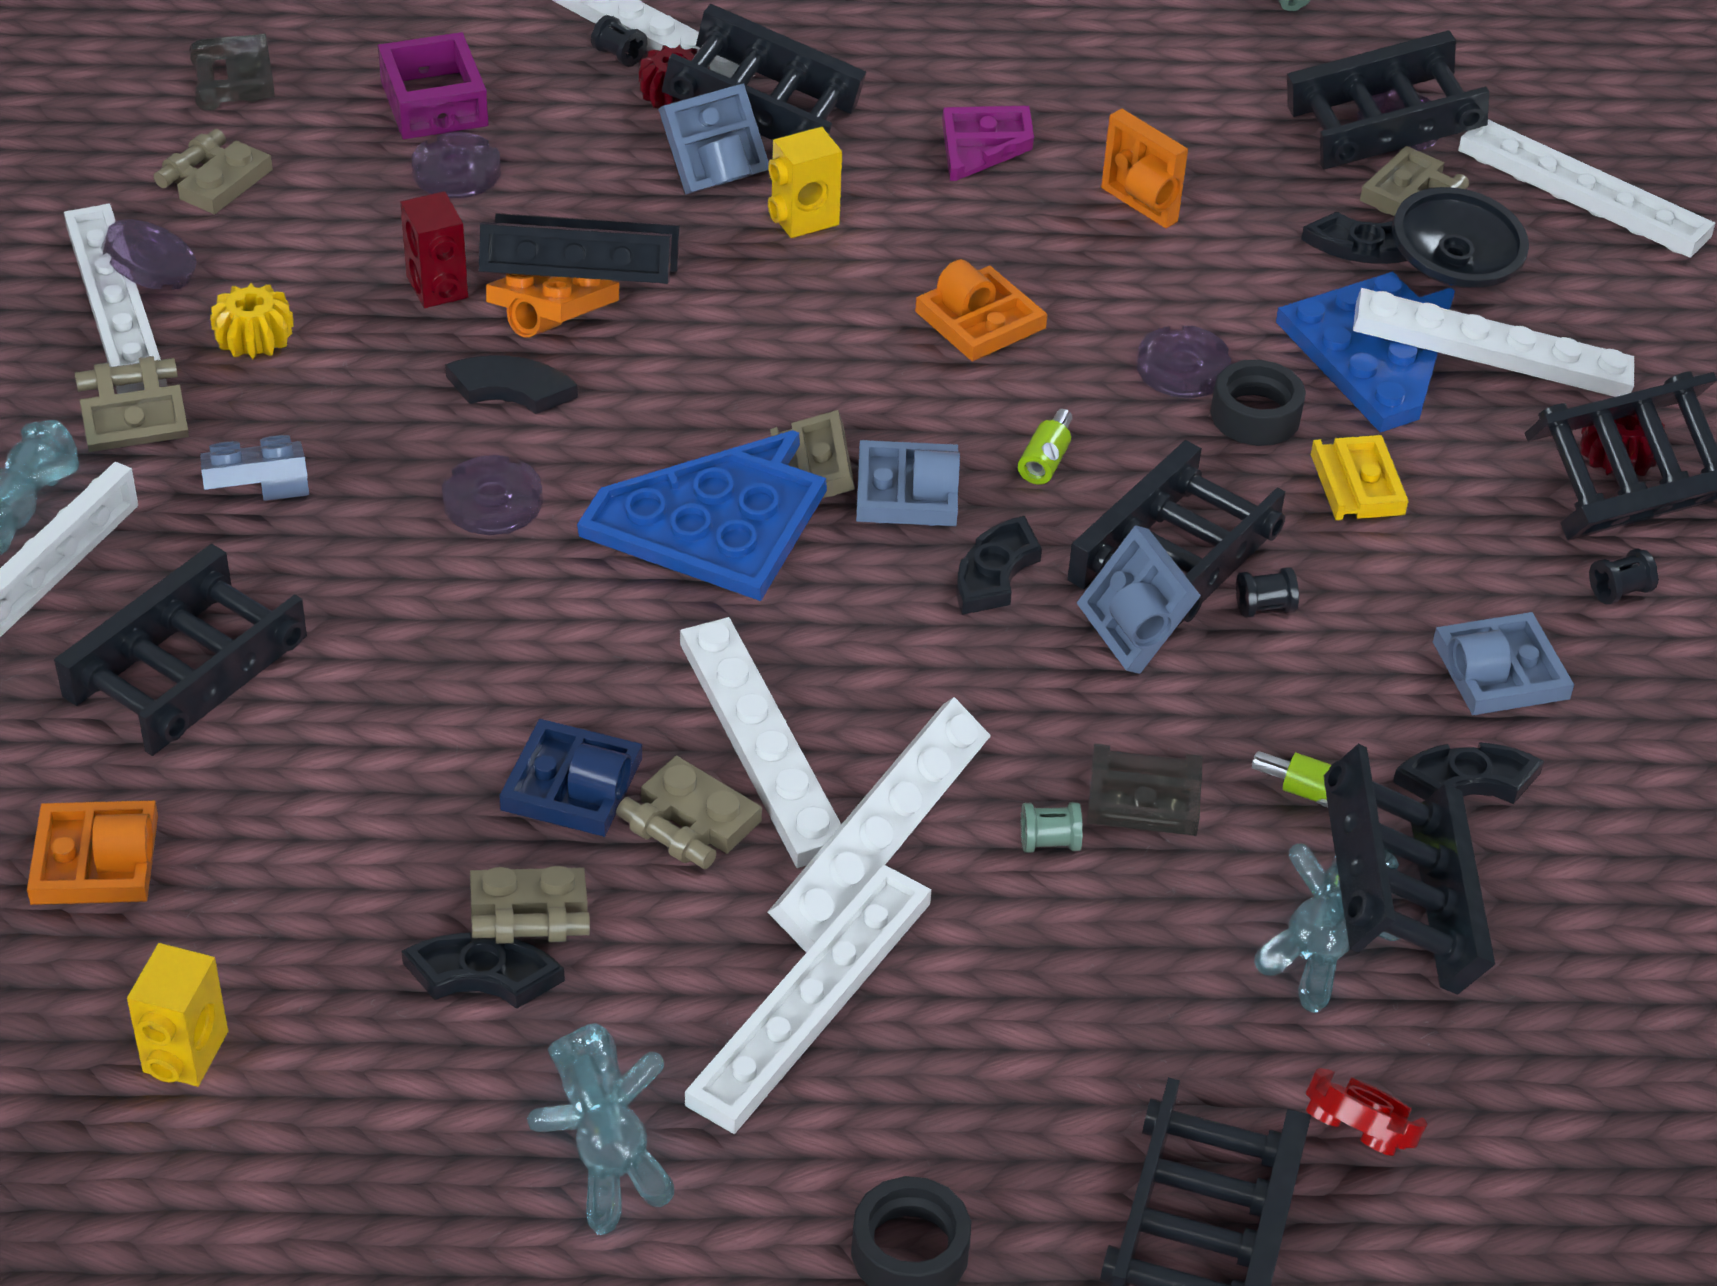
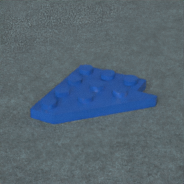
[1276,271,1455,433]
[577,430,827,601]

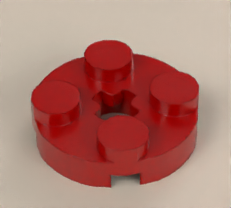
[1305,1068,1428,1156]

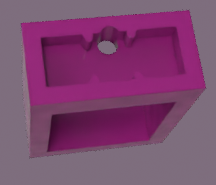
[378,32,489,140]

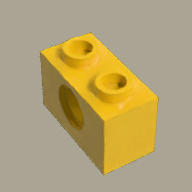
[767,127,842,238]
[127,943,228,1087]

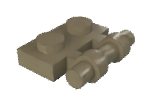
[154,129,273,215]
[1360,146,1469,216]
[74,356,189,452]
[616,755,762,869]
[470,866,590,944]

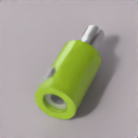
[1018,409,1072,485]
[1252,751,1331,808]

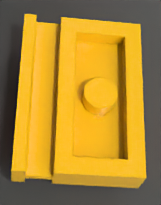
[1311,435,1408,520]

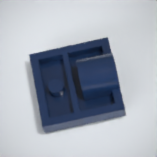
[499,719,642,837]

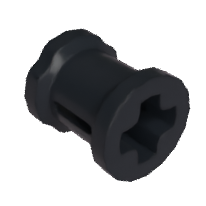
[591,15,648,67]
[1589,548,1659,605]
[1236,567,1299,618]

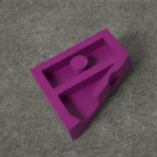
[942,106,1034,181]

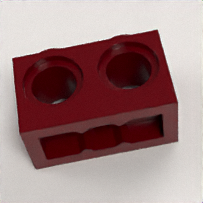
[400,191,468,308]

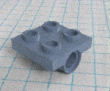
[658,83,769,195]
[200,435,309,501]
[856,440,960,526]
[1077,525,1201,674]
[1433,612,1574,716]

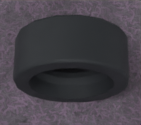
[1210,359,1306,446]
[851,1176,972,1286]

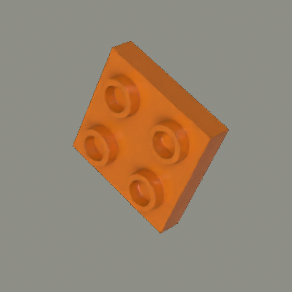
[1101,108,1188,229]
[915,259,1047,362]
[486,273,619,337]
[27,801,158,905]

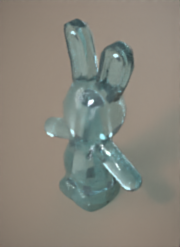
[0,420,79,555]
[1254,843,1400,1013]
[527,1023,675,1235]

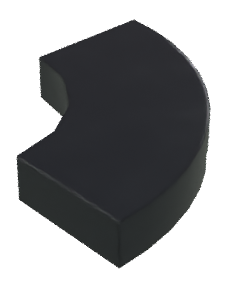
[1301,212,1407,264]
[445,355,578,414]
[957,516,1042,615]
[1393,742,1544,804]
[401,933,565,1009]

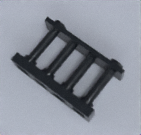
[662,3,867,140]
[1287,30,1489,170]
[479,213,680,284]
[1524,371,1717,541]
[1067,440,1286,629]
[54,543,307,756]
[1323,743,1495,995]
[1100,1077,1311,1286]

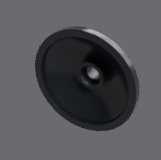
[1392,187,1529,288]

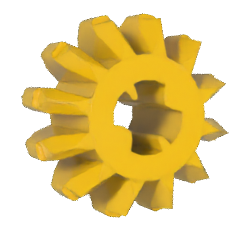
[210,282,294,360]

